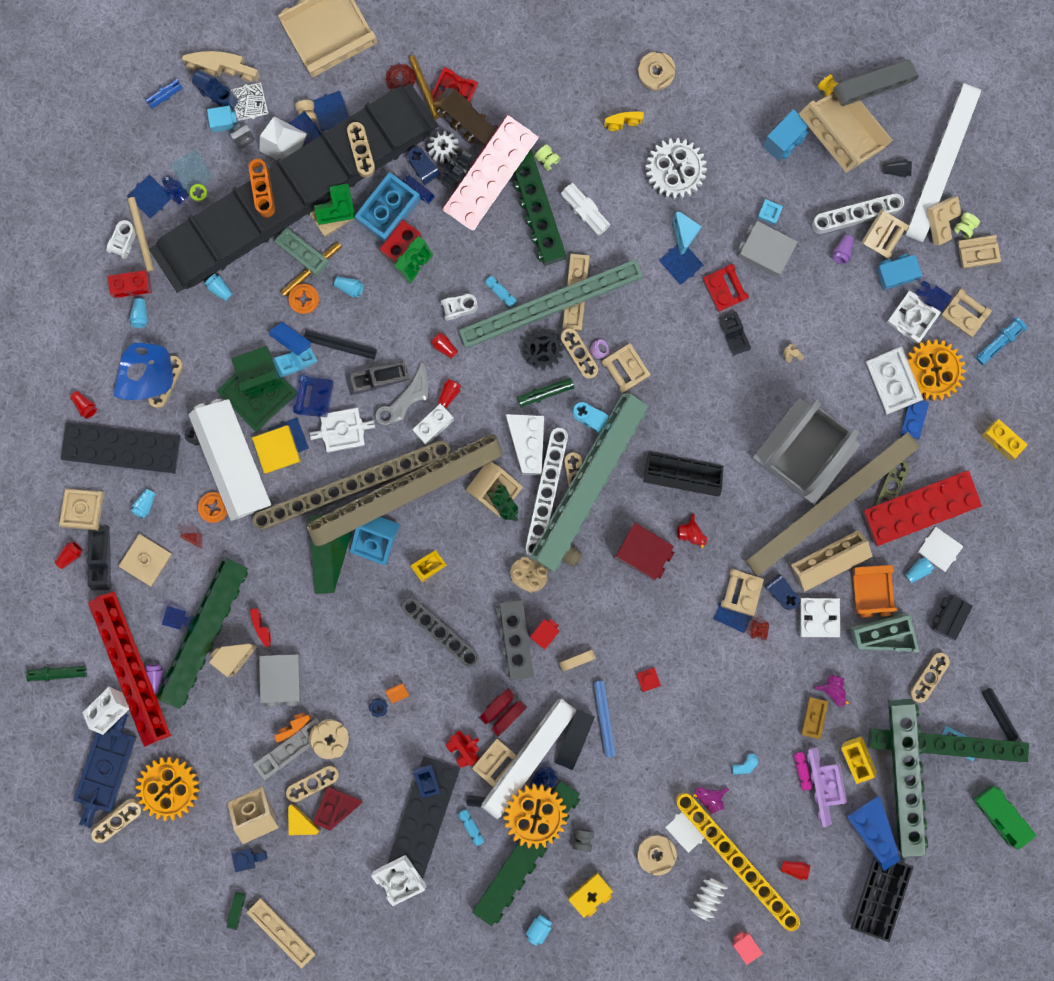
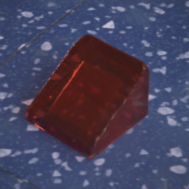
[180,533,203,549]

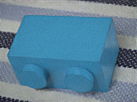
[876,254,923,290]

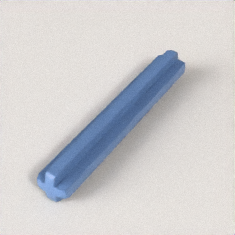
[594,680,616,757]

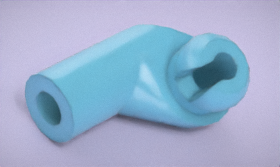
[732,753,758,775]

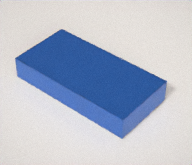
[269,322,311,356]

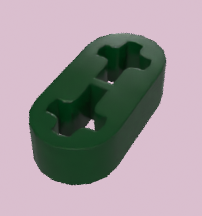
[227,891,246,930]

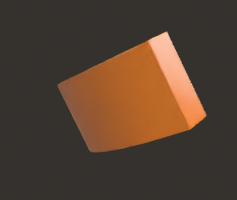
[274,712,312,743]

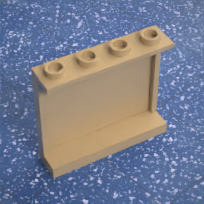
[278,0,377,78]
[799,92,893,173]

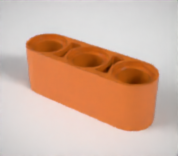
[249,159,275,218]

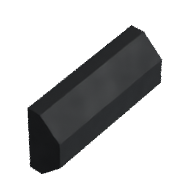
[643,451,724,497]
[851,858,914,942]

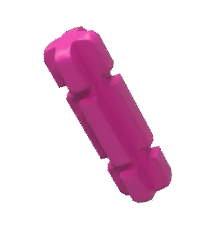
[794,752,813,791]

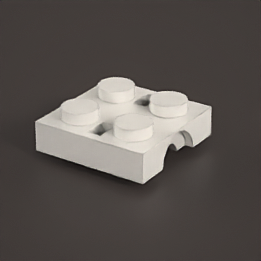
[886,291,941,344]
[800,598,840,637]
[371,855,426,906]

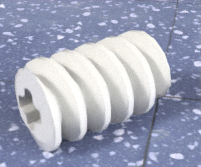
[690,877,728,922]

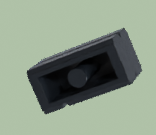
[931,595,973,641]

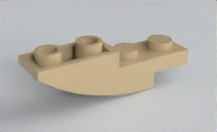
[182,51,260,83]

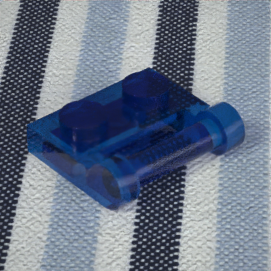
[293,375,334,418]

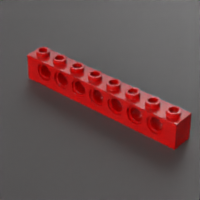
[88,591,171,747]

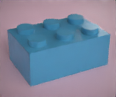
[354,172,421,243]

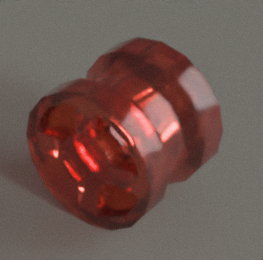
[750,620,769,641]

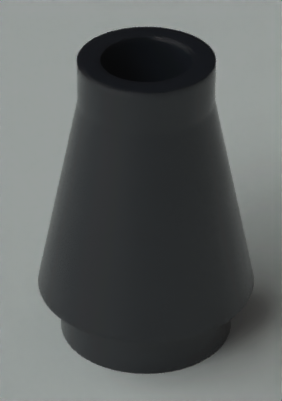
[884,159,912,178]

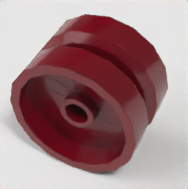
[479,688,527,737]

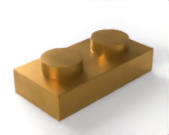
[801,697,829,739]

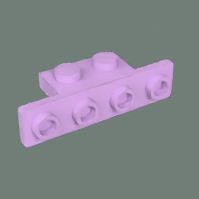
[807,747,847,827]

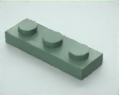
[274,227,330,277]

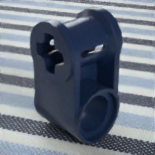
[408,147,440,185]
[764,574,800,610]

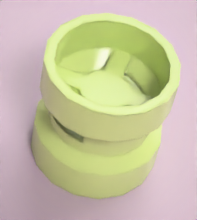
[534,144,561,171]
[954,212,980,239]

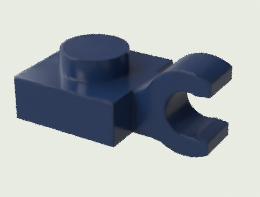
[231,848,268,872]

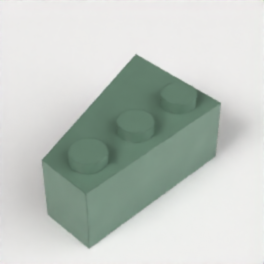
[849,612,919,652]

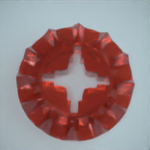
[385,63,416,90]

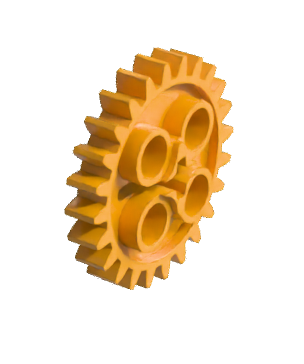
[907,339,966,401]
[136,757,200,821]
[503,783,567,849]

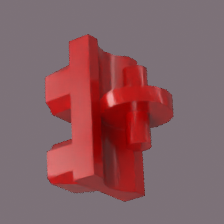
[445,730,480,768]

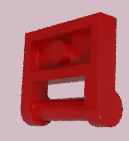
[703,264,749,312]

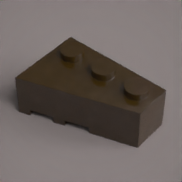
[433,88,498,145]

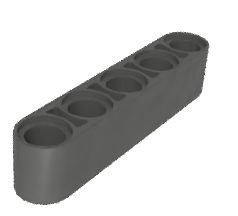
[833,59,919,106]
[402,598,479,667]

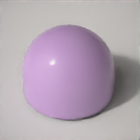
[590,339,609,359]

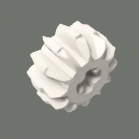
[427,131,459,164]

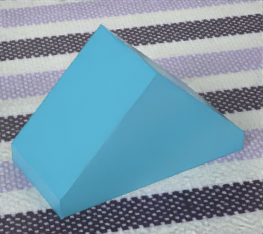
[673,212,702,254]

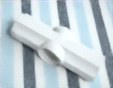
[561,183,610,236]

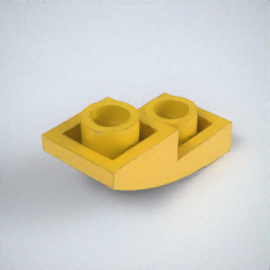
[604,112,644,132]

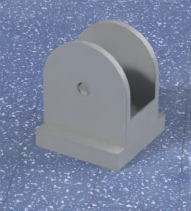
[752,398,861,506]

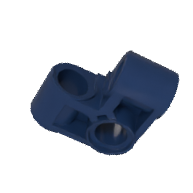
[192,70,238,109]

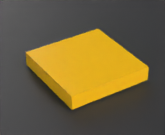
[252,425,301,474]

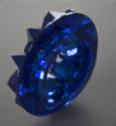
[531,767,559,793]

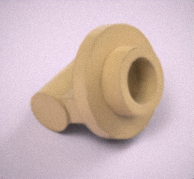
[783,344,804,363]

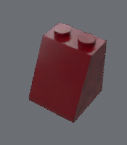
[614,523,675,581]

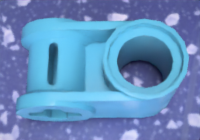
[572,402,610,434]

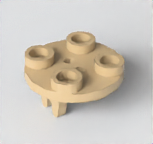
[510,557,548,593]

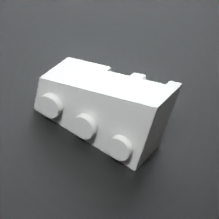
[506,414,544,476]

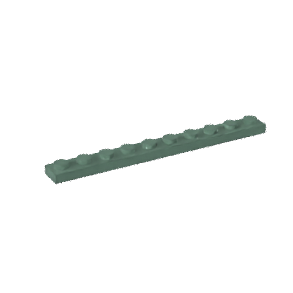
[459,259,643,349]

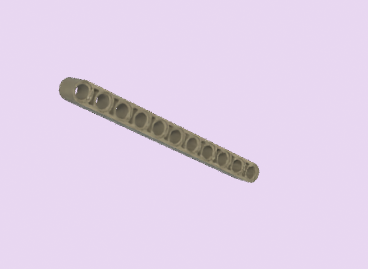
[745,432,920,577]
[307,434,503,546]
[253,441,451,530]

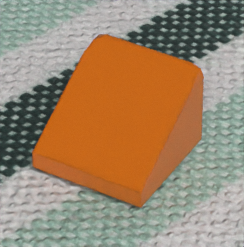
[386,683,409,704]

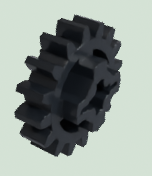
[441,150,471,189]
[522,328,564,371]

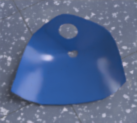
[113,343,173,400]

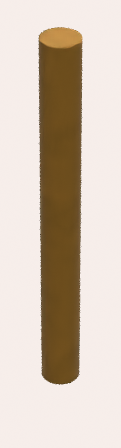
[409,55,440,119]
[280,242,342,297]

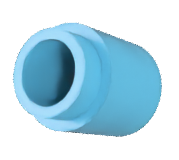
[526,914,553,946]

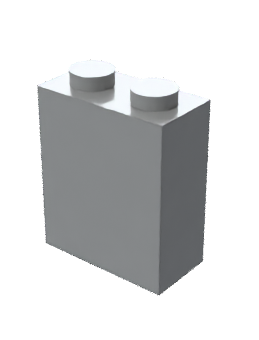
[737,221,798,278]
[259,654,302,707]

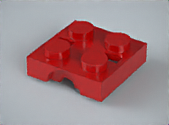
[431,67,478,102]

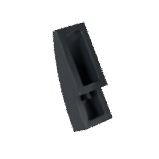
[346,361,410,395]
[87,528,111,590]
[555,709,595,770]

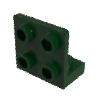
[232,346,280,395]

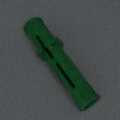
[517,378,574,408]
[26,665,87,682]

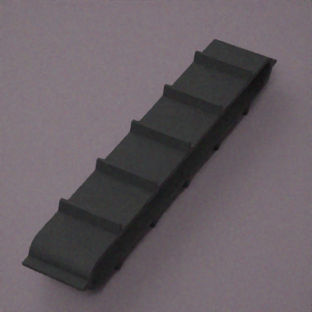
[149,83,439,293]

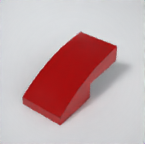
[250,608,272,647]

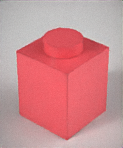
[731,931,763,965]

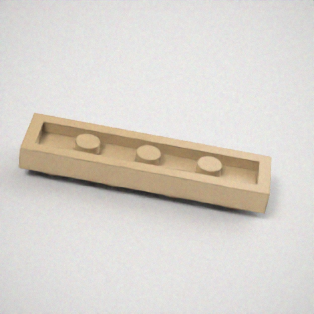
[563,254,590,331]
[246,898,316,969]

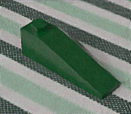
[310,515,351,594]

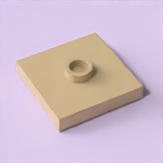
[59,489,104,531]
[119,534,173,587]

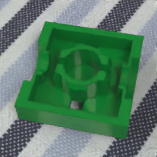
[395,236,433,284]

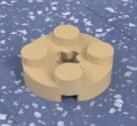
[638,52,675,91]
[309,719,349,759]
[637,835,677,875]

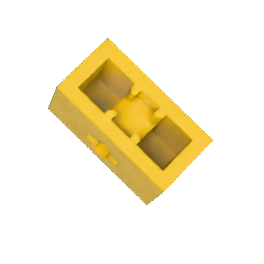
[981,419,1028,461]
[841,736,877,784]
[568,872,613,918]

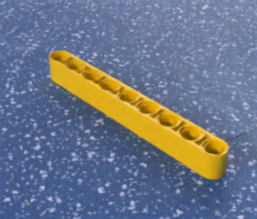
[675,793,800,931]

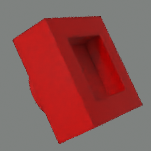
[636,668,661,692]

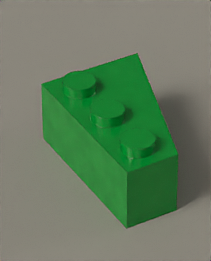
[972,785,1037,850]

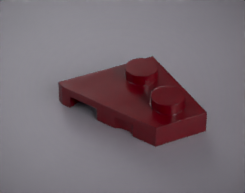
[313,786,363,831]

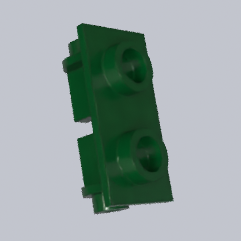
[487,484,518,521]

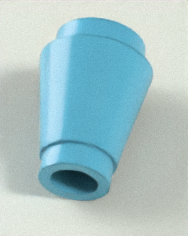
[205,273,233,301]
[334,276,364,298]
[129,298,148,328]
[131,489,156,519]
[905,556,934,583]

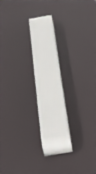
[526,428,568,557]
[481,698,576,819]

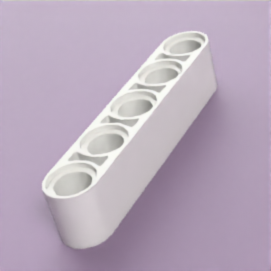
[812,194,904,234]

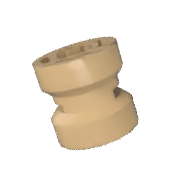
[295,100,317,124]

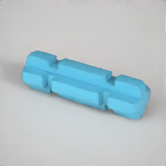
[485,276,517,308]
[458,809,484,846]

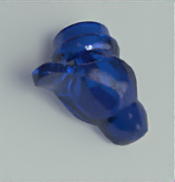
[162,175,189,205]

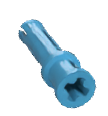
[975,317,1027,366]

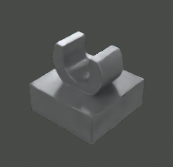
[230,123,255,150]

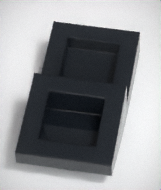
[719,311,751,356]

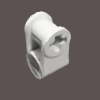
[106,220,136,259]
[440,294,478,321]

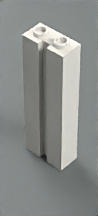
[188,399,271,521]

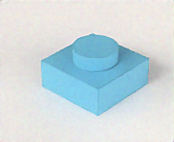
[758,199,783,225]

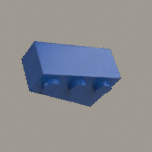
[847,795,900,871]

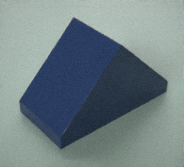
[413,764,441,798]

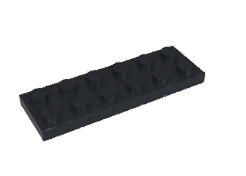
[61,422,181,474]
[387,756,460,879]

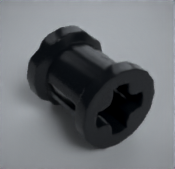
[184,427,200,446]

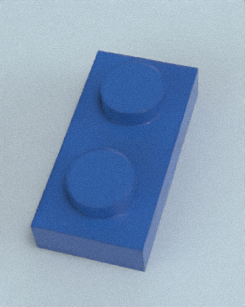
[900,401,929,440]

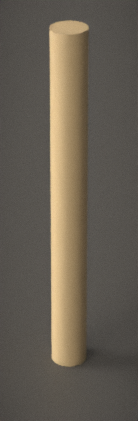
[128,197,154,272]

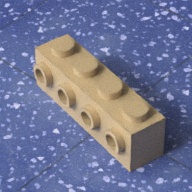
[791,530,872,592]

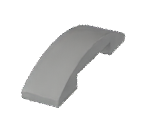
[253,718,320,781]

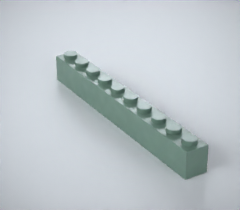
[529,394,648,572]

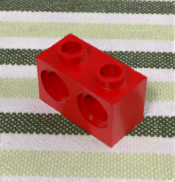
[380,220,422,264]
[108,270,152,299]
[530,619,560,650]

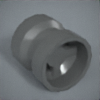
[572,829,594,852]

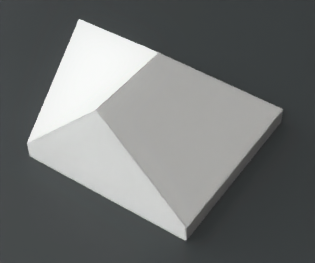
[259,117,308,160]

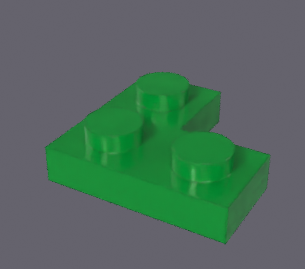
[314,184,355,225]

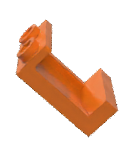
[852,565,897,618]

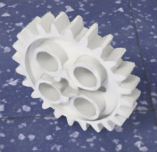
[645,138,707,200]

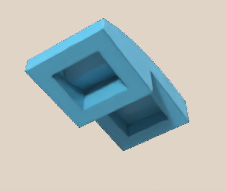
[273,347,317,378]

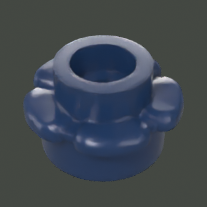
[369,698,388,718]

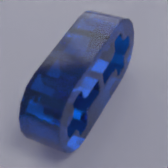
[402,175,435,205]

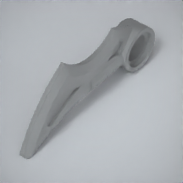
[376,362,428,426]

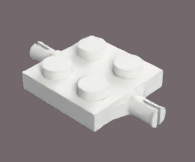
[310,408,375,453]

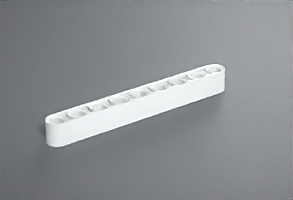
[904,83,981,242]

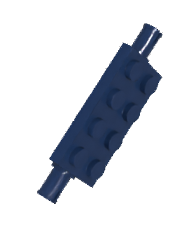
[73,713,137,828]

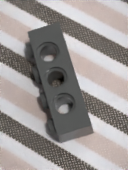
[497,600,534,680]

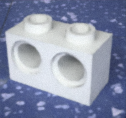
[412,404,454,446]
[82,687,129,735]

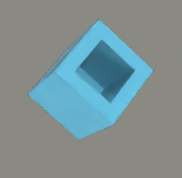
[207,106,237,132]

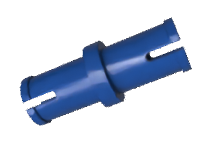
[145,79,183,109]

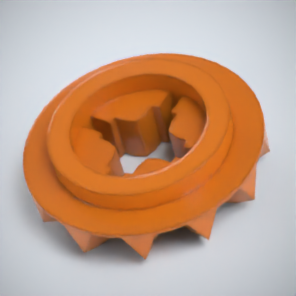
[289,284,319,314]
[198,492,228,523]

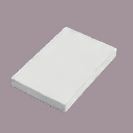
[866,347,924,414]

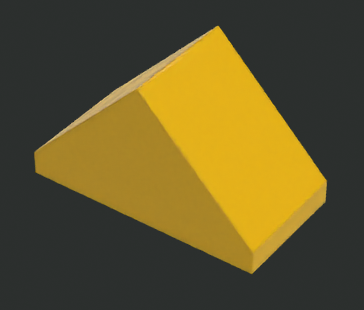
[410,550,447,583]
[288,803,321,835]

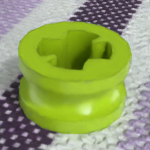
[190,184,207,201]

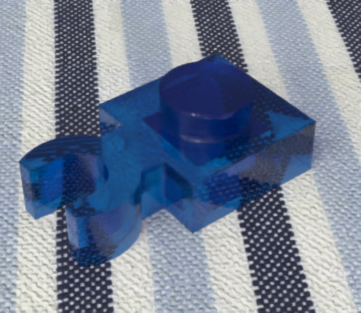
[915,281,952,312]
[162,606,194,630]

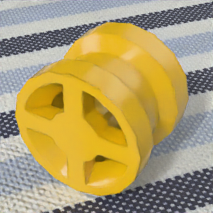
[817,74,839,97]

